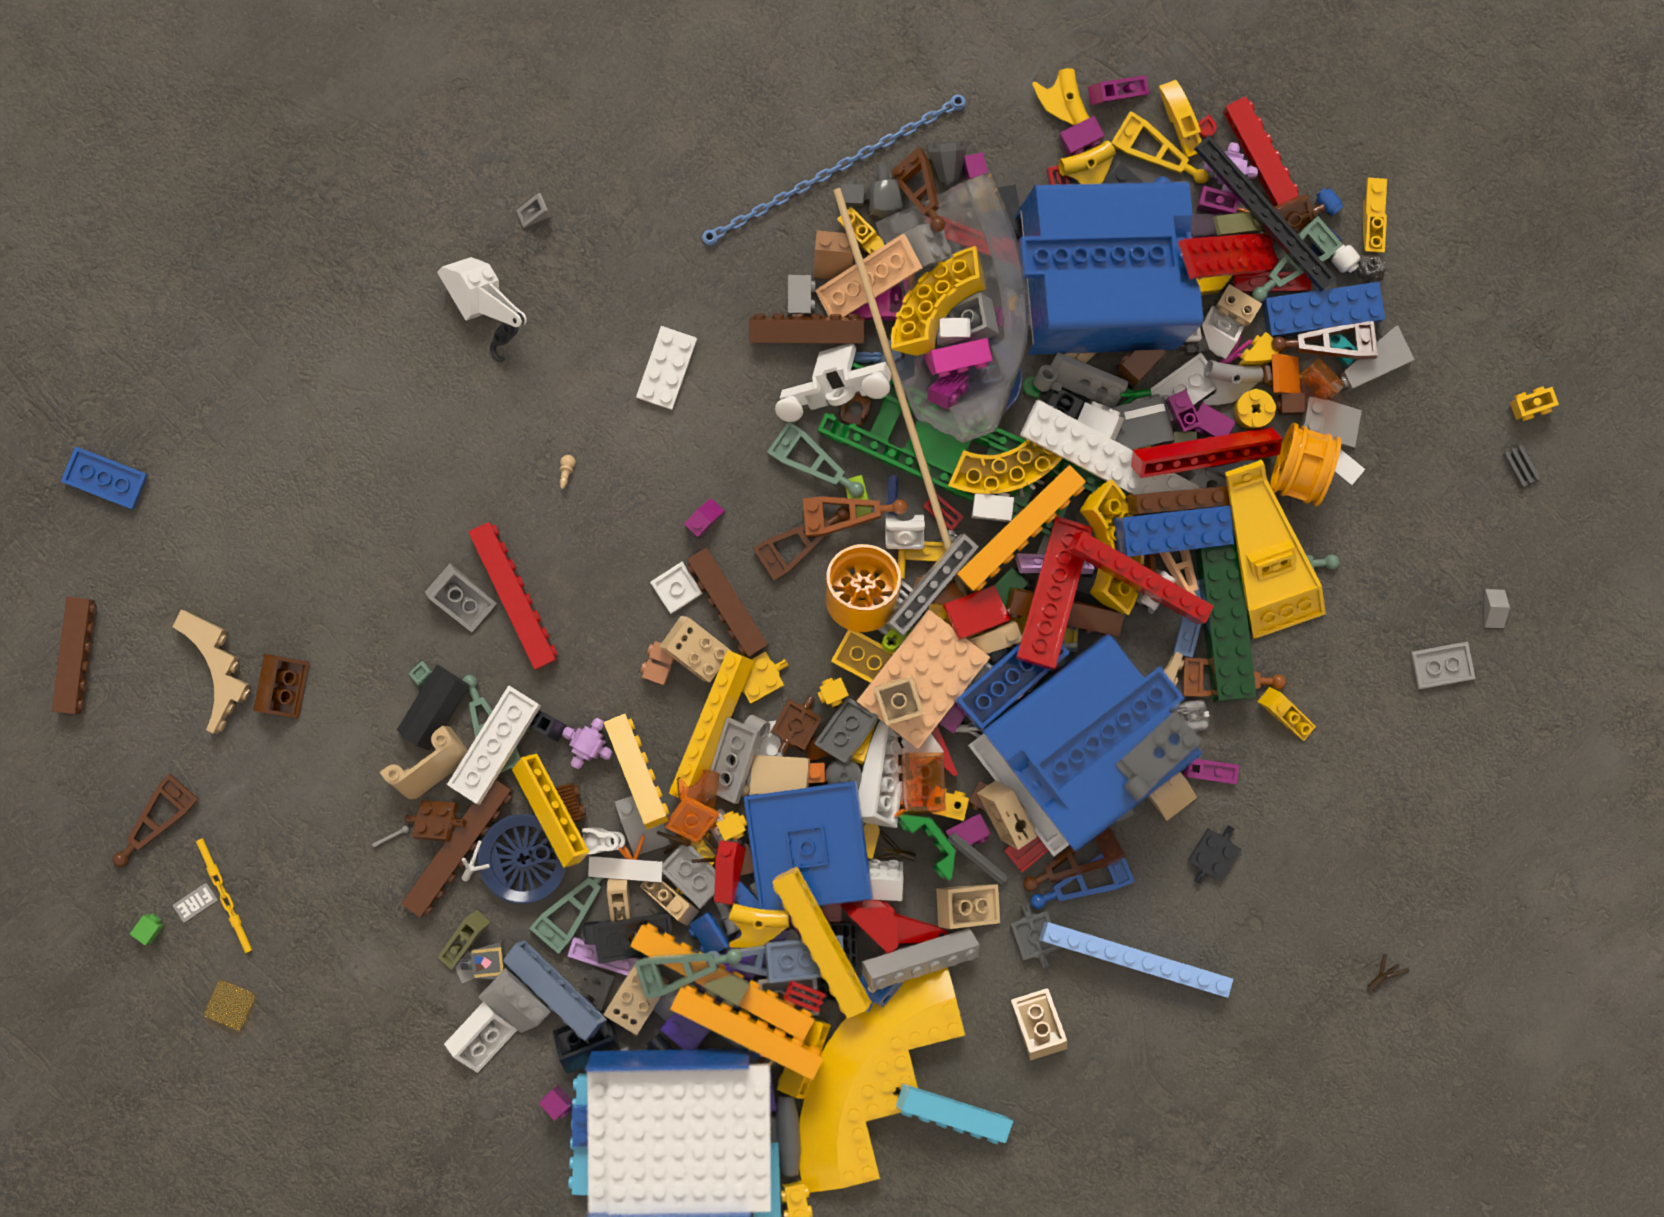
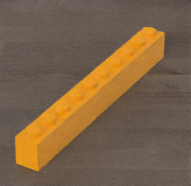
[631,923,815,1041]

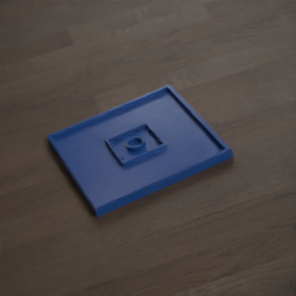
[744,781,873,910]

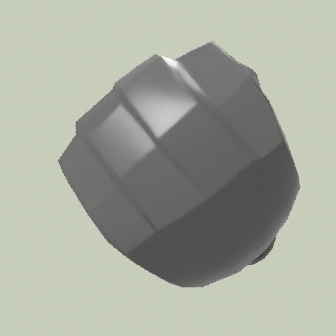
[864,162,903,219]

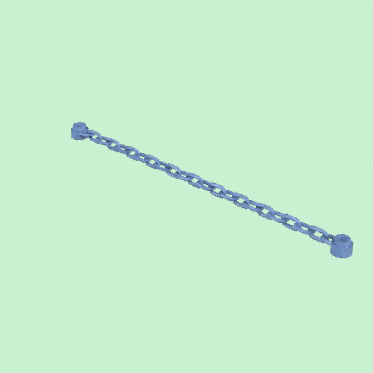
[702,94,965,246]

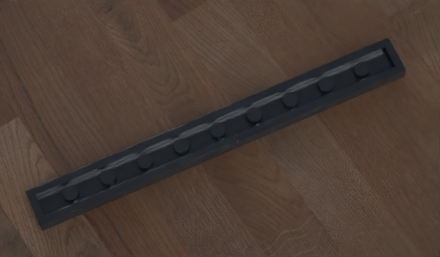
[1194,135,1336,292]

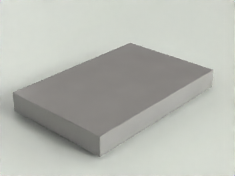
[1410,641,1476,689]
[662,845,715,909]

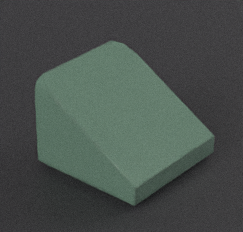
[408,661,432,688]

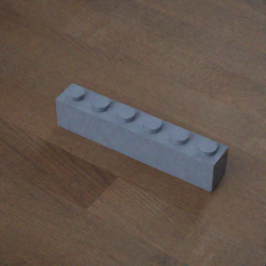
[503,940,607,1041]

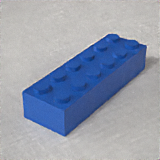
[1262,282,1385,338]
[1114,506,1234,557]
[953,643,1070,730]

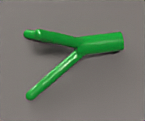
[1119,388,1151,406]

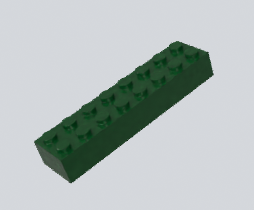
[1195,545,1257,703]

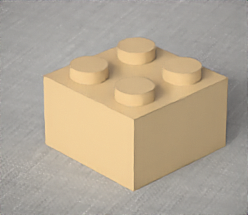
[874,675,924,726]

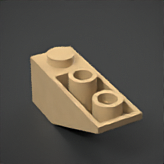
[640,880,699,926]

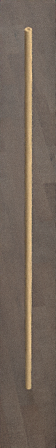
[833,188,989,663]

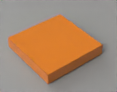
[1272,354,1301,394]
[665,796,719,844]

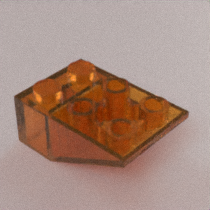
[1299,357,1345,400]

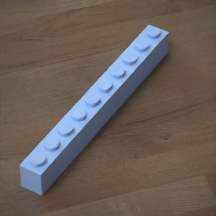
[1039,922,1233,998]

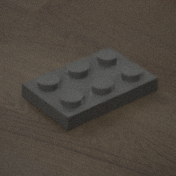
[814,697,879,765]

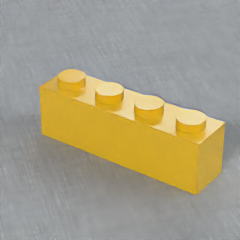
[777,1018,831,1099]

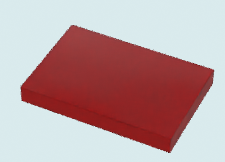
[943,586,1011,640]

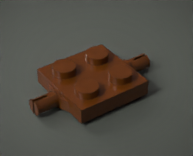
[1263,194,1326,235]
[770,696,822,755]
[405,800,466,842]

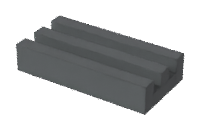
[1503,445,1540,488]

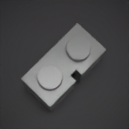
[788,275,815,317]

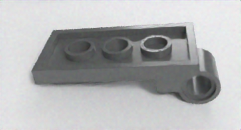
[1115,711,1203,802]

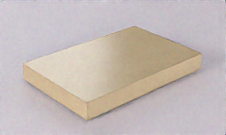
[750,755,810,794]

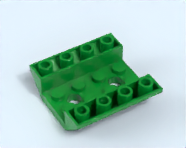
[898,814,955,880]

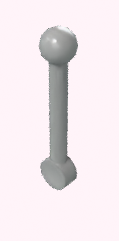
[372,826,409,848]

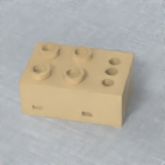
[659,616,731,682]
[977,780,1037,850]
[604,963,669,1035]

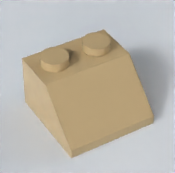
[1148,772,1197,821]

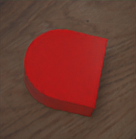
[1198,115,1217,138]

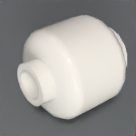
[1331,244,1360,273]

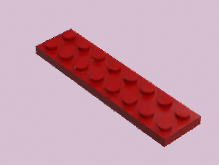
[1178,233,1278,279]
[1016,516,1093,670]

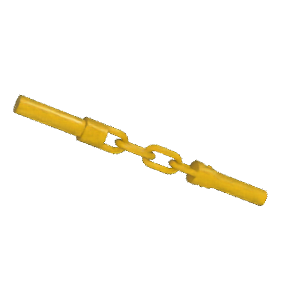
[196,838,252,953]

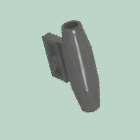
[770,1094,801,1176]

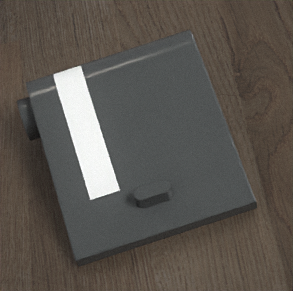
[1108,394,1175,450]

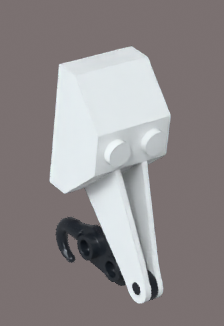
[437,257,527,362]

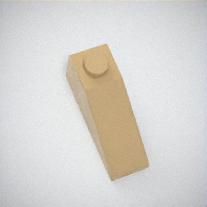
[967,620,1022,654]
[607,878,633,939]

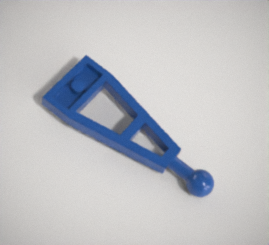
[1030,853,1135,909]

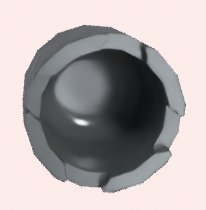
[825,759,862,788]

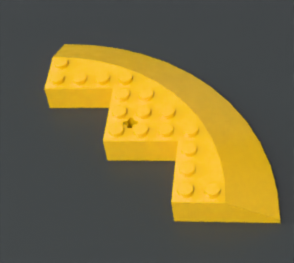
[799,967,965,1193]

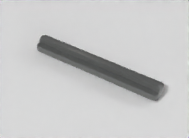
[948,833,1008,884]

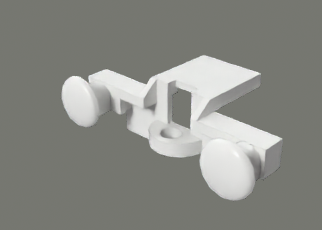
[775,343,892,422]

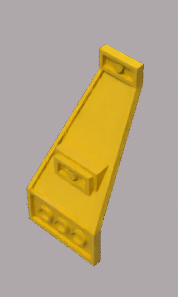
[1225,460,1326,639]

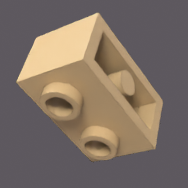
[1215,284,1262,327]

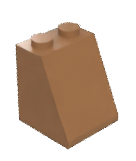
[813,230,854,280]

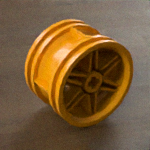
[1270,422,1341,507]

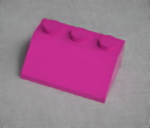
[924,338,992,378]

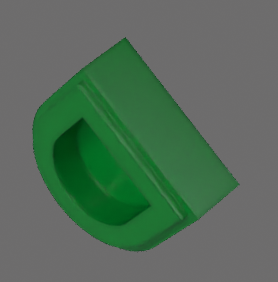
[1023,377,1041,399]

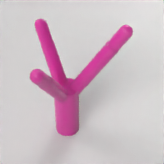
[1219,335,1252,364]

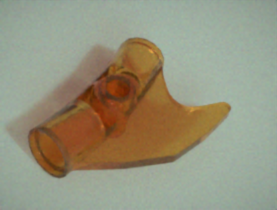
[677,770,720,830]

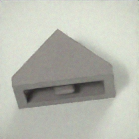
[516,193,551,227]
[1484,589,1510,628]
[653,978,681,1021]

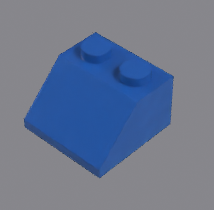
[688,911,730,953]

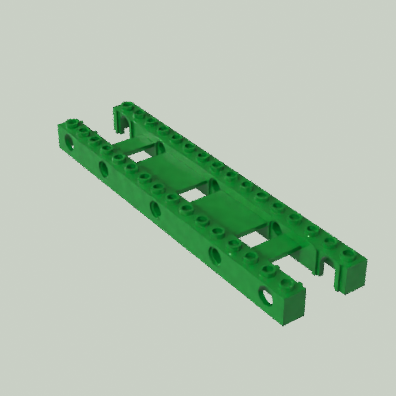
[818,362,1127,538]

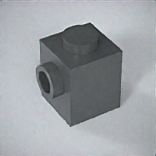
[841,181,864,208]

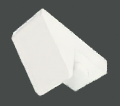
[937,318,970,346]

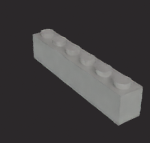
[885,534,979,635]
[862,928,979,991]

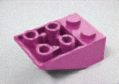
[848,279,906,321]

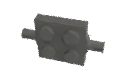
[1010,903,1060,968]

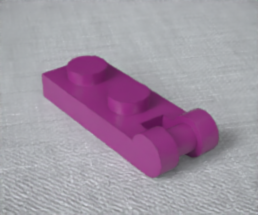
[1183,759,1239,784]

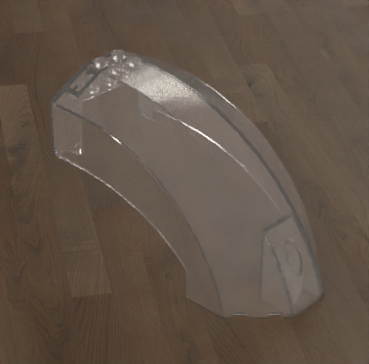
[875,172,1029,443]

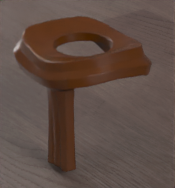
[840,392,872,426]

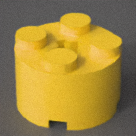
[1234,389,1276,430]

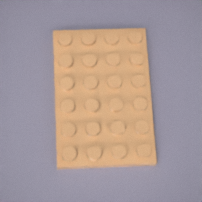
[857,609,990,749]

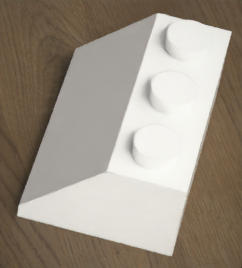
[444,1002,517,1073]

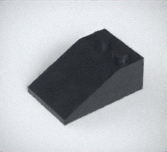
[1044,387,1089,420]

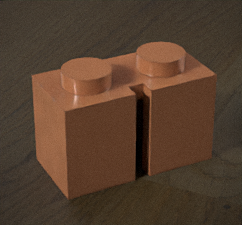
[640,641,674,685]

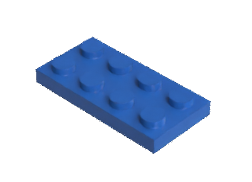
[61,446,148,510]

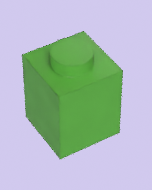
[130,913,164,945]

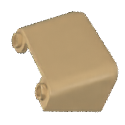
[380,726,468,799]

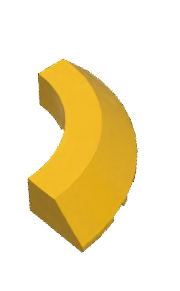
[891,246,986,356]
[948,439,1062,494]
[1080,479,1144,615]

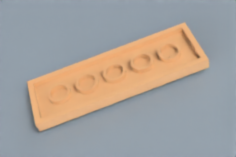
[815,234,922,317]

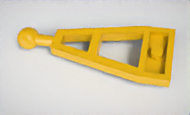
[1111,111,1209,184]

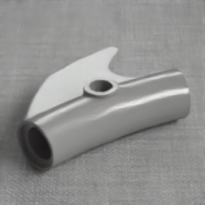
[1203,360,1263,405]

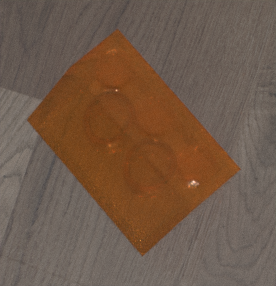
[901,752,946,814]

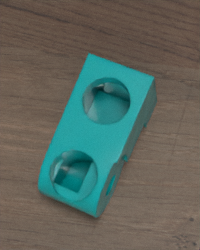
[1329,334,1357,369]

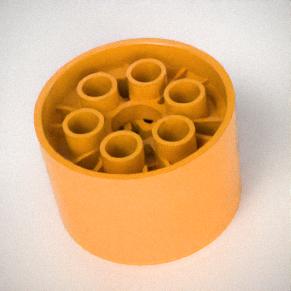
[826,544,901,632]

